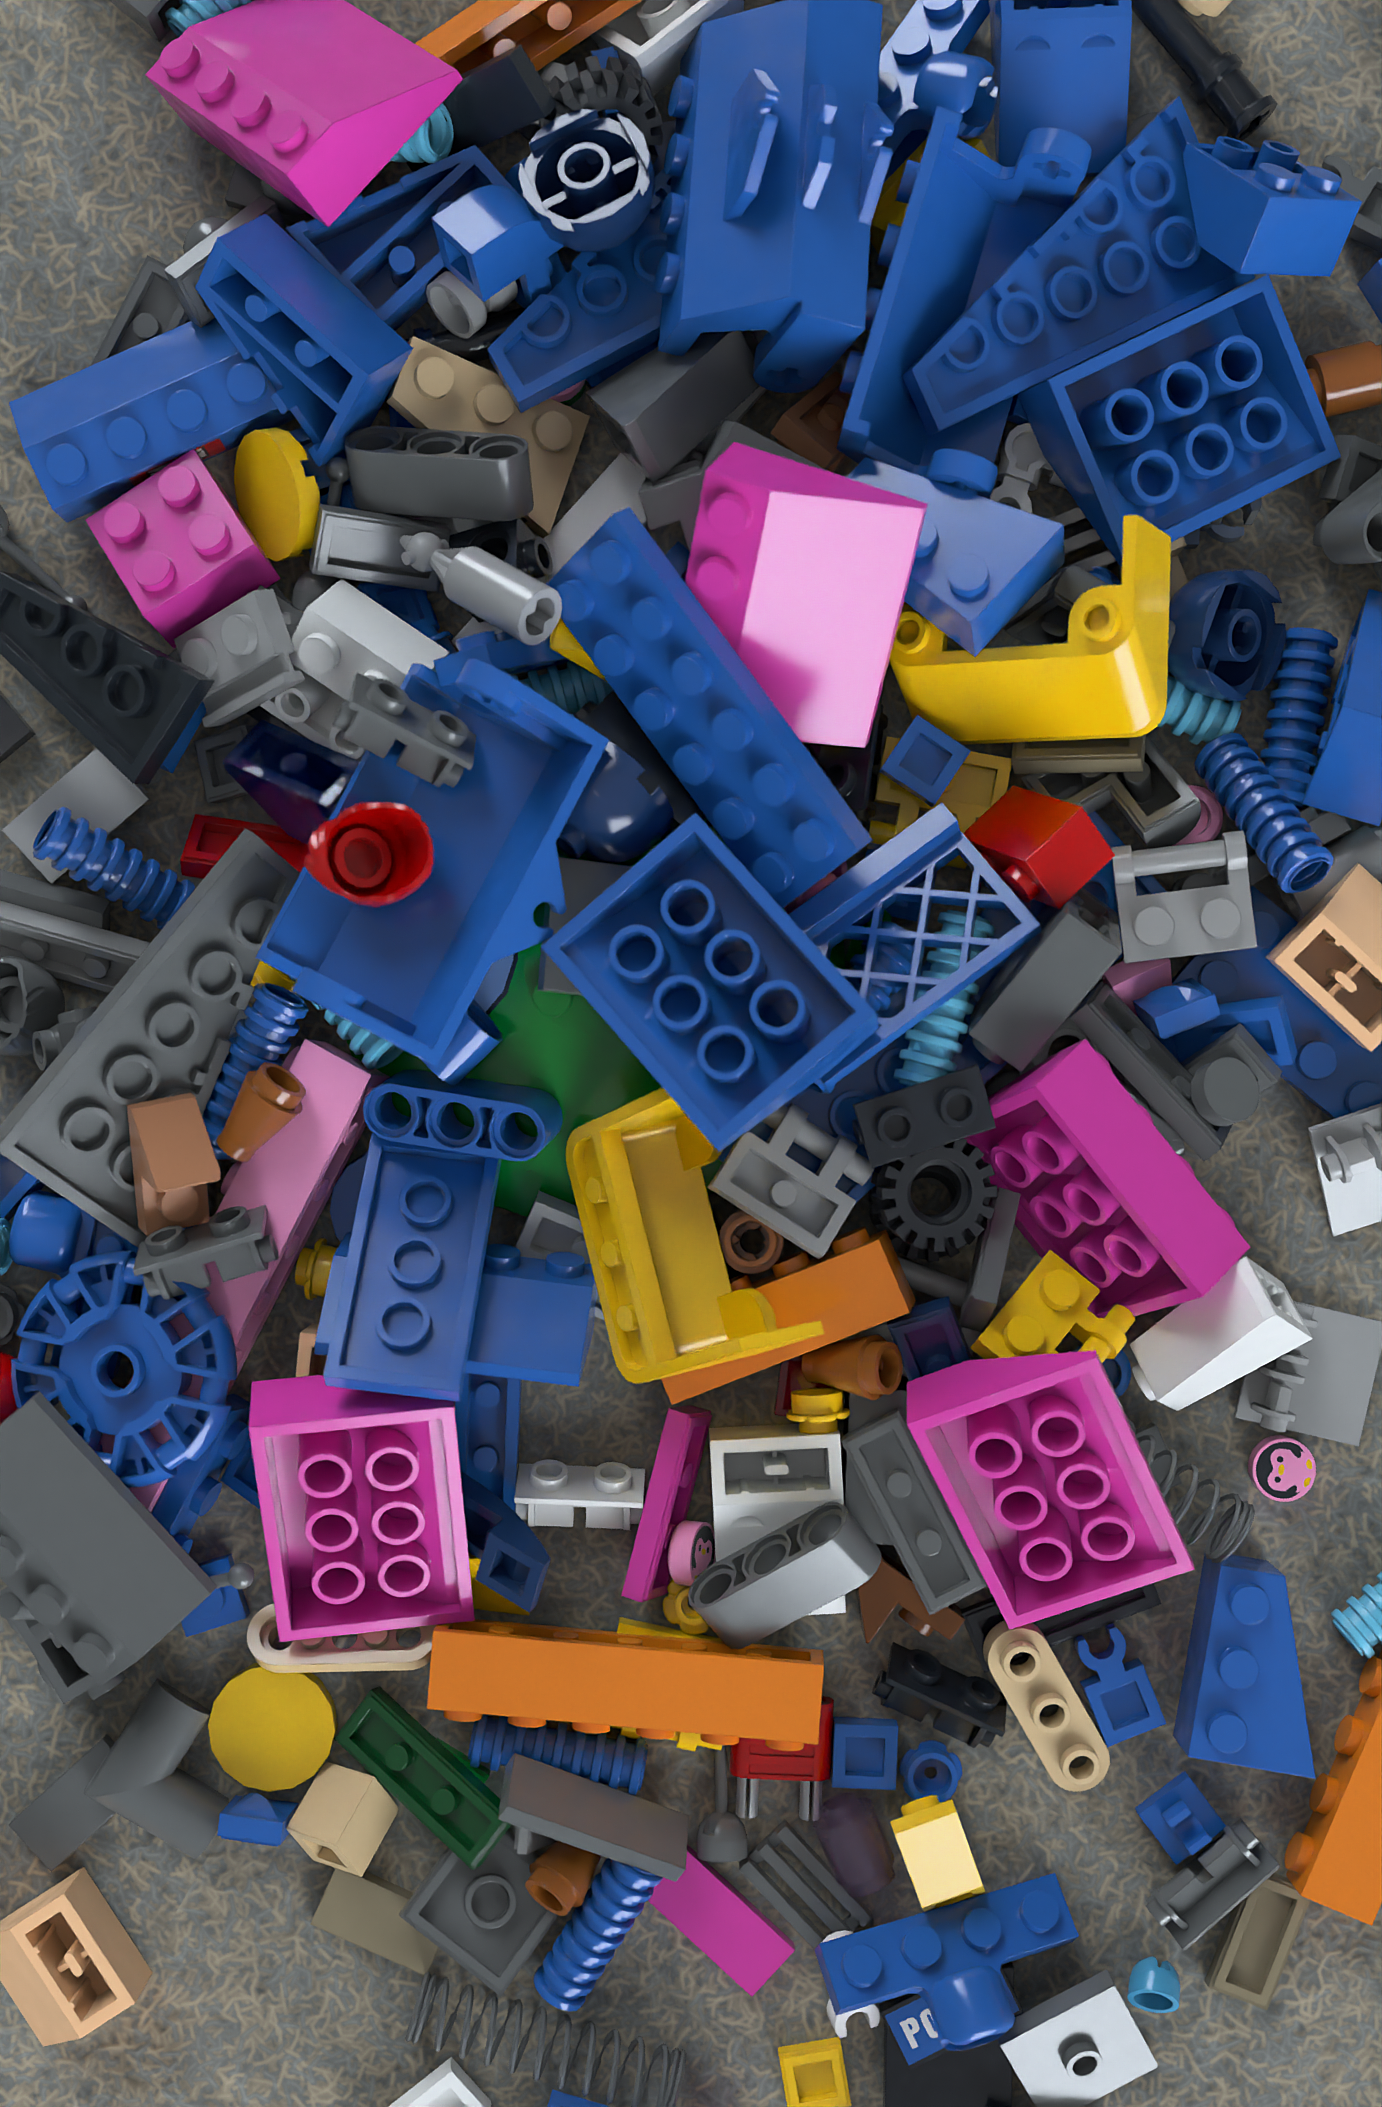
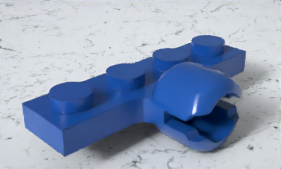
[877,0,999,155]
[9,1190,139,1379]
[814,1873,1079,2051]

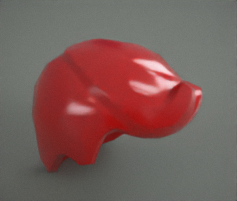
[304,802,434,907]

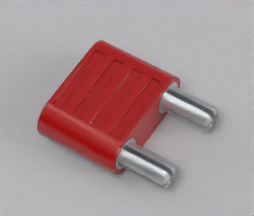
[729,1696,834,1821]

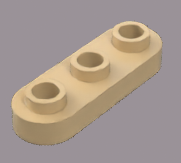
[247,1604,436,1673]
[983,1620,1110,1792]

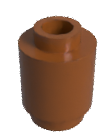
[1305,340,1382,418]

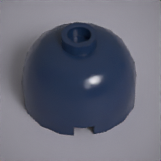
[518,109,655,252]
[1168,569,1286,701]
[556,741,674,864]

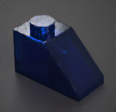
[223,719,360,844]

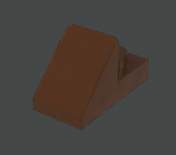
[856,1549,965,1644]

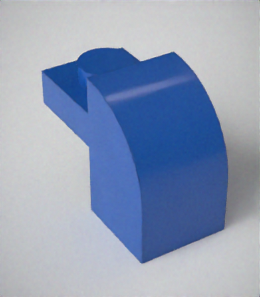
[432,185,565,310]

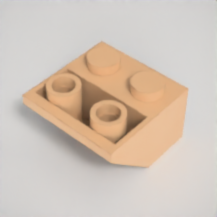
[1265,863,1382,1052]
[0,1867,153,2047]

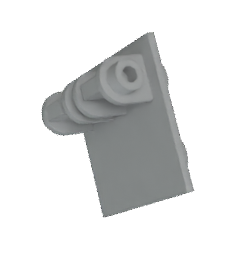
[1308,1103,1382,1237]
[1234,1301,1382,1446]

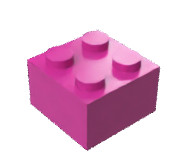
[85,449,281,649]

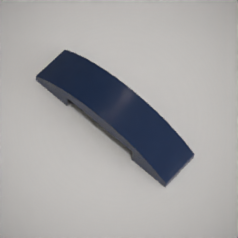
[461,1471,551,1613]

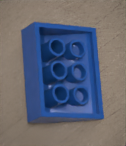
[1017,274,1341,566]
[541,813,879,1151]

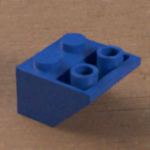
[1182,136,1362,277]

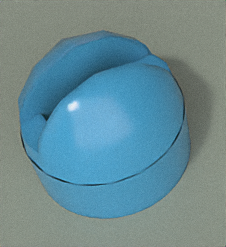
[1127,1956,1180,2013]

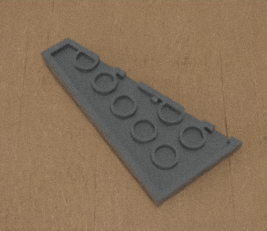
[0,828,300,1248]

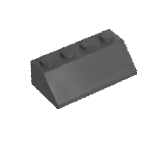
[0,1391,217,1686]

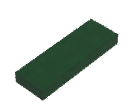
[334,1686,512,1870]

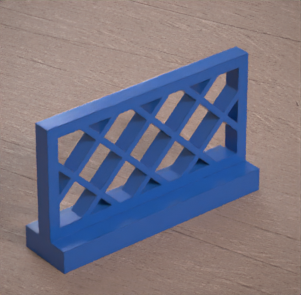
[788,802,1042,1089]

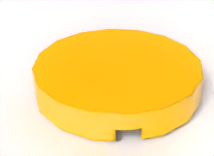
[234,427,320,562]
[208,1663,338,1792]

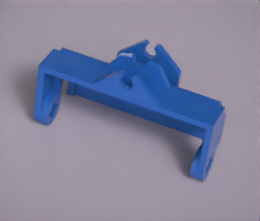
[654,0,894,393]
[836,106,1091,499]
[255,658,609,1067]

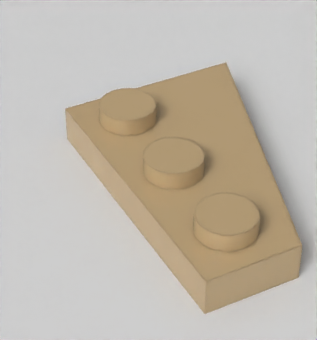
[387,336,590,539]

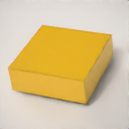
[778,2037,851,2107]

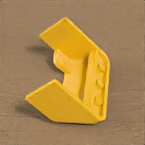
[889,515,1171,745]
[566,1088,824,1384]

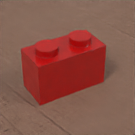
[963,785,1115,909]

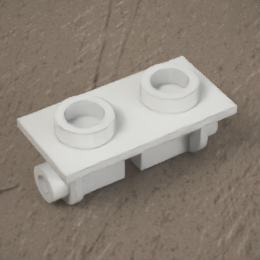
[514,1459,645,1530]

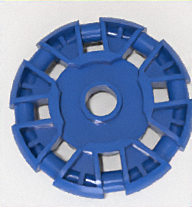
[11,1251,237,1488]

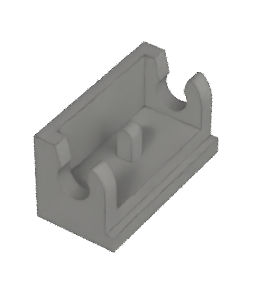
[2,748,150,884]

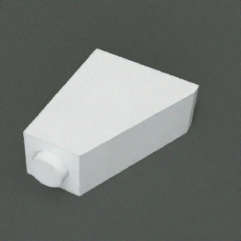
[1129,1257,1313,1411]

